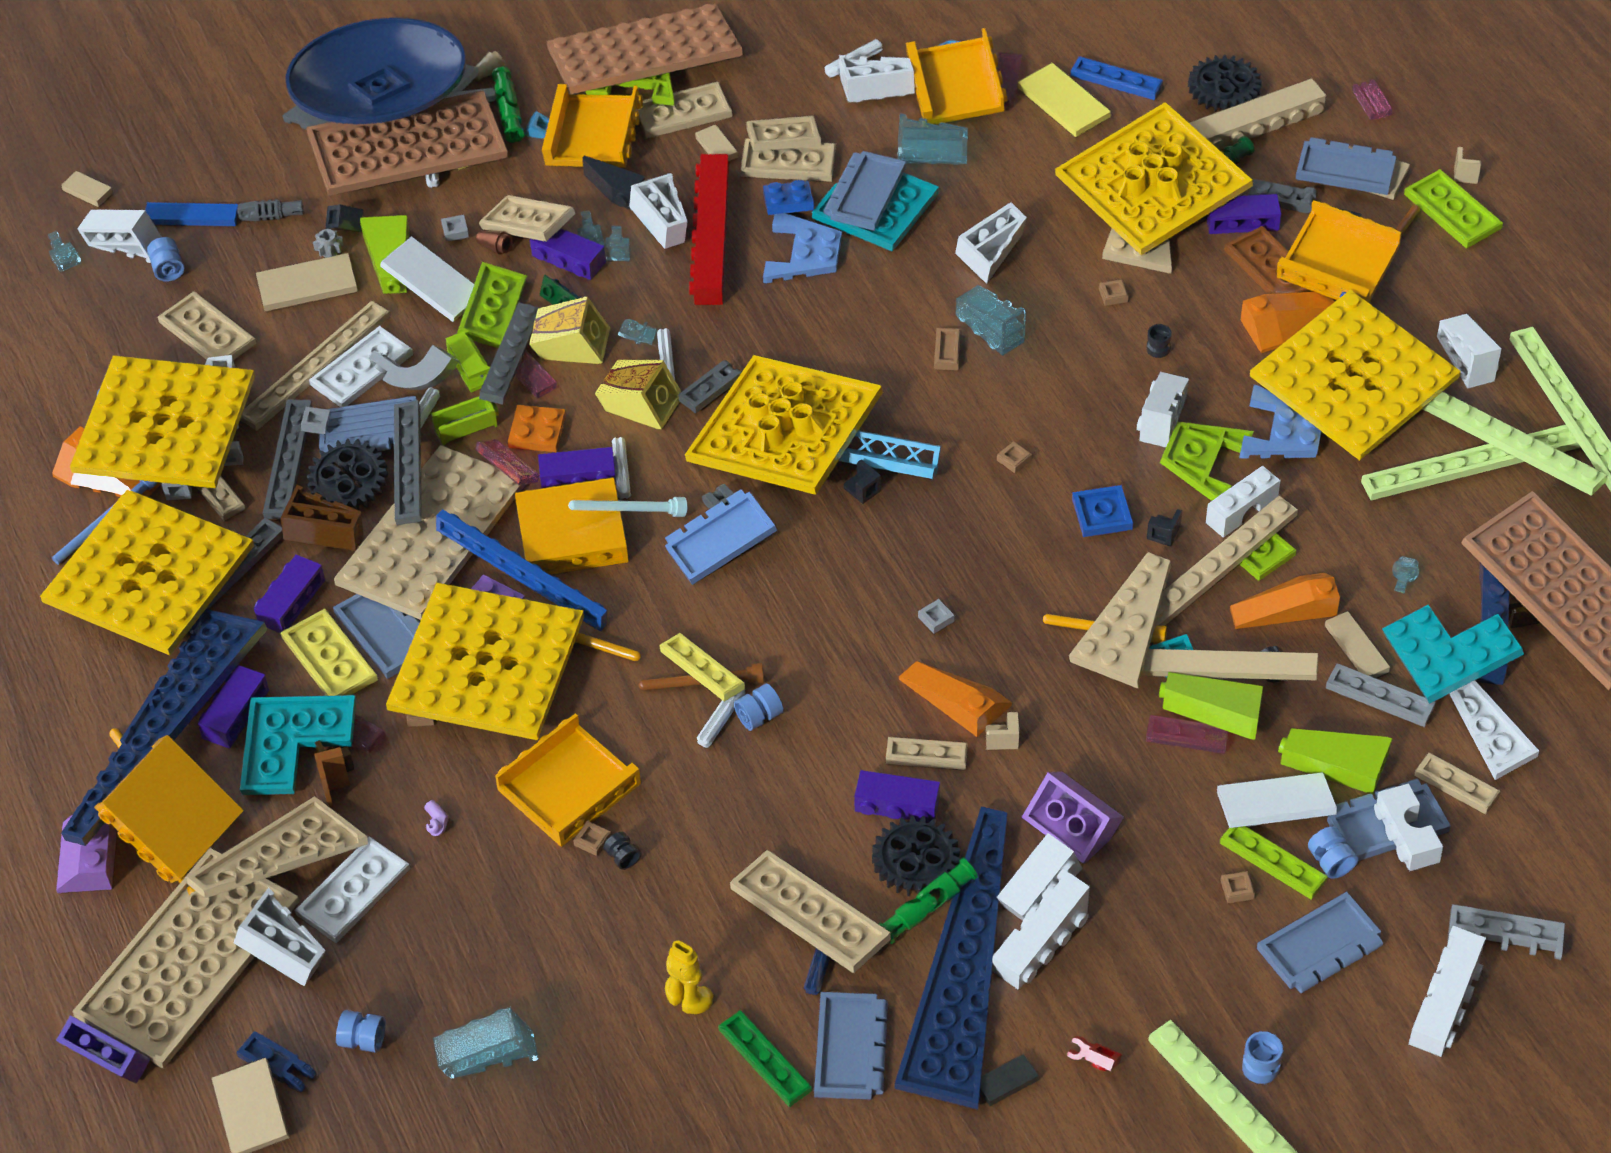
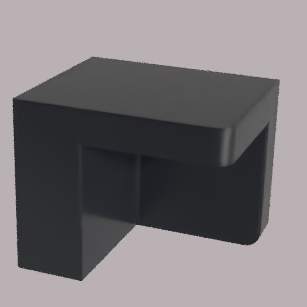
[325,204,364,232]
[843,460,881,504]
[1147,509,1182,547]

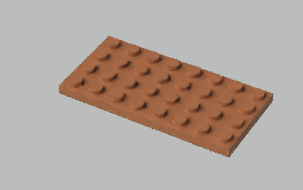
[547,4,742,94]
[307,90,507,196]
[1461,491,1611,690]

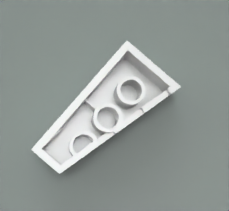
[992,869,1089,990]
[1409,926,1485,1057]

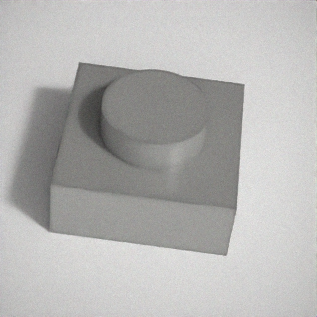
[441,215,469,242]
[301,407,330,434]
[918,599,954,634]

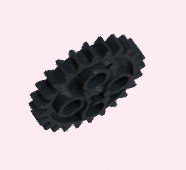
[1188,54,1262,112]
[307,438,388,511]
[872,816,960,896]

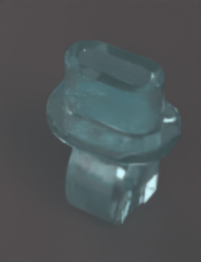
[618,319,657,345]
[1392,556,1420,593]

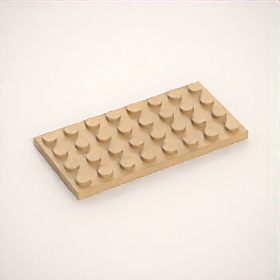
[334,445,526,620]
[73,848,299,1069]

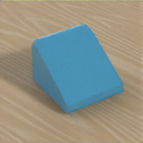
[524,111,549,139]

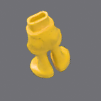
[665,940,713,1014]

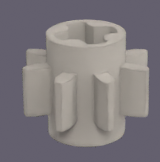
[313,229,343,258]

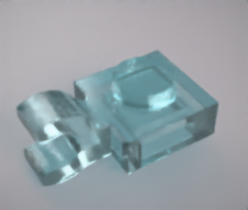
[577,210,605,248]
[605,226,631,261]
[48,231,81,272]

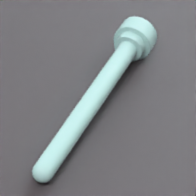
[568,497,687,517]

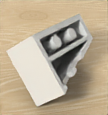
[955,202,1027,284]
[1437,314,1501,388]
[997,833,1083,921]

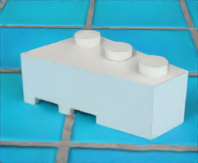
[839,55,915,102]
[629,173,687,249]
[78,210,161,263]
[1137,372,1189,447]
[234,888,325,986]

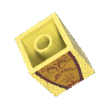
[530,296,610,364]
[595,360,681,429]

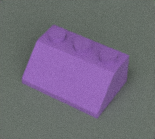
[1022,771,1124,863]
[56,815,117,893]

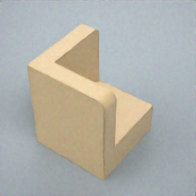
[1454,147,1481,184]
[986,712,1019,750]

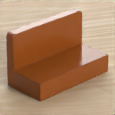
[314,747,350,808]

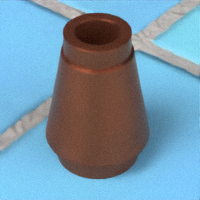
[476,230,512,254]

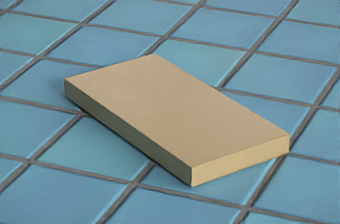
[638,82,732,139]
[740,139,836,182]
[479,195,576,241]
[256,253,358,311]
[158,291,256,360]

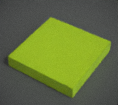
[1240,533,1297,581]

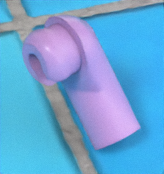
[424,800,449,836]

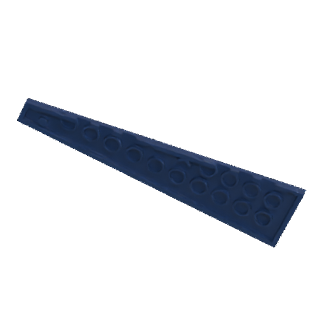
[61,609,268,846]
[895,806,1007,1109]

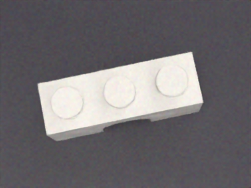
[1206,466,1280,538]
[1374,784,1443,871]

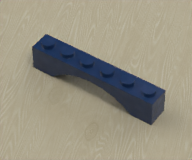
[1476,562,1509,685]

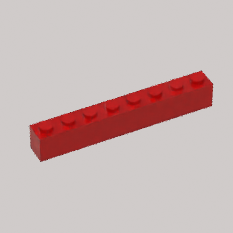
[689,154,729,305]

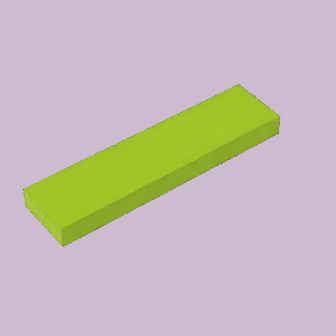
[1220,826,1328,900]

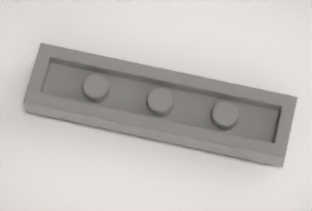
[1326,663,1436,727]

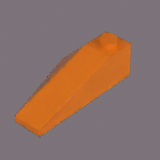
[1241,292,1334,353]
[52,426,160,497]
[1230,573,1340,629]
[899,661,1012,737]

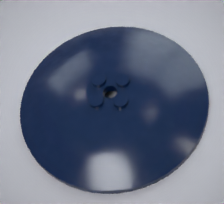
[286,18,466,124]

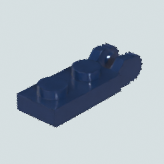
[237,1031,316,1093]

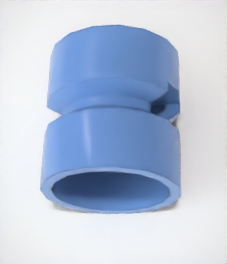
[147,237,184,281]
[734,684,783,731]
[1308,826,1358,879]
[336,1010,386,1053]
[1242,1031,1283,1084]

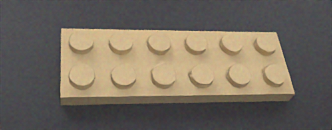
[730,850,891,973]

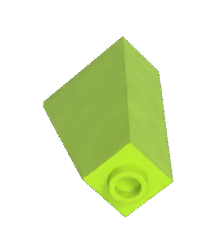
[360,215,410,294]
[1159,672,1263,740]
[1278,729,1392,795]

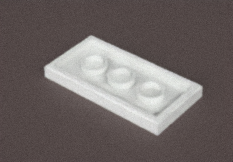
[380,236,474,322]
[309,326,413,407]
[1217,773,1337,828]
[295,837,410,943]

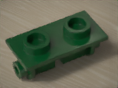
[539,275,582,305]

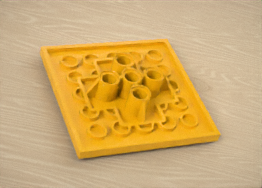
[1055,102,1253,255]
[1250,290,1461,461]
[685,355,883,495]
[70,356,255,488]
[40,489,254,655]
[386,582,584,740]

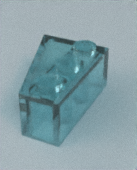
[898,113,968,165]
[956,285,1026,356]
[433,1008,539,1079]

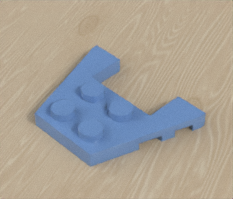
[763,213,842,283]
[1239,385,1321,458]

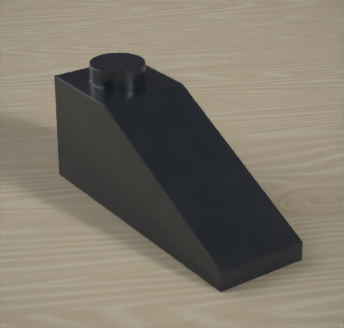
[582,155,645,210]

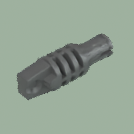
[238,199,304,221]

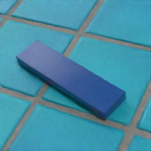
[1071,56,1163,100]
[145,202,238,226]

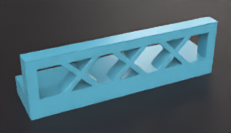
[839,430,941,479]

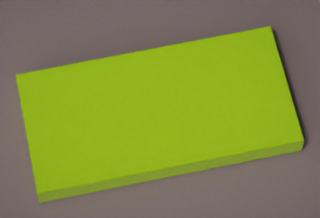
[1404,169,1503,249]
[457,262,527,348]

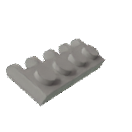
[1448,904,1565,960]

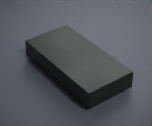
[980,1054,1039,1106]

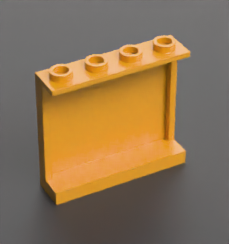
[906,28,1007,127]
[542,84,643,168]
[1277,200,1401,303]
[515,478,628,575]
[495,713,641,847]
[94,735,244,883]

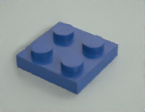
[763,180,814,215]
[1072,485,1133,537]

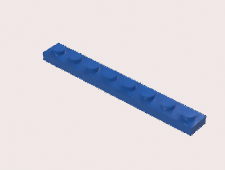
[436,509,607,631]

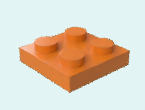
[508,405,566,452]

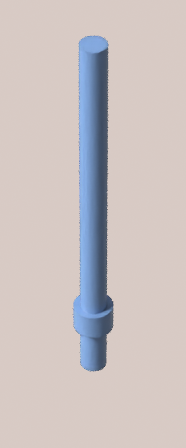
[52,480,157,565]

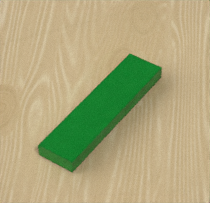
[718,1010,812,1108]

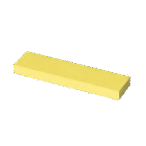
[660,633,745,702]

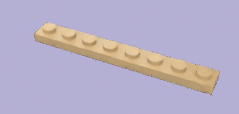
[1155,496,1298,627]

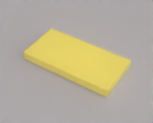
[1018,63,1111,137]
[281,609,378,696]

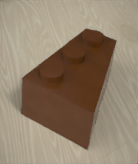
[281,485,363,551]

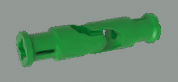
[492,66,524,143]
[878,858,978,945]

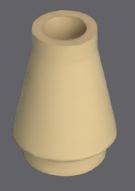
[475,51,505,81]

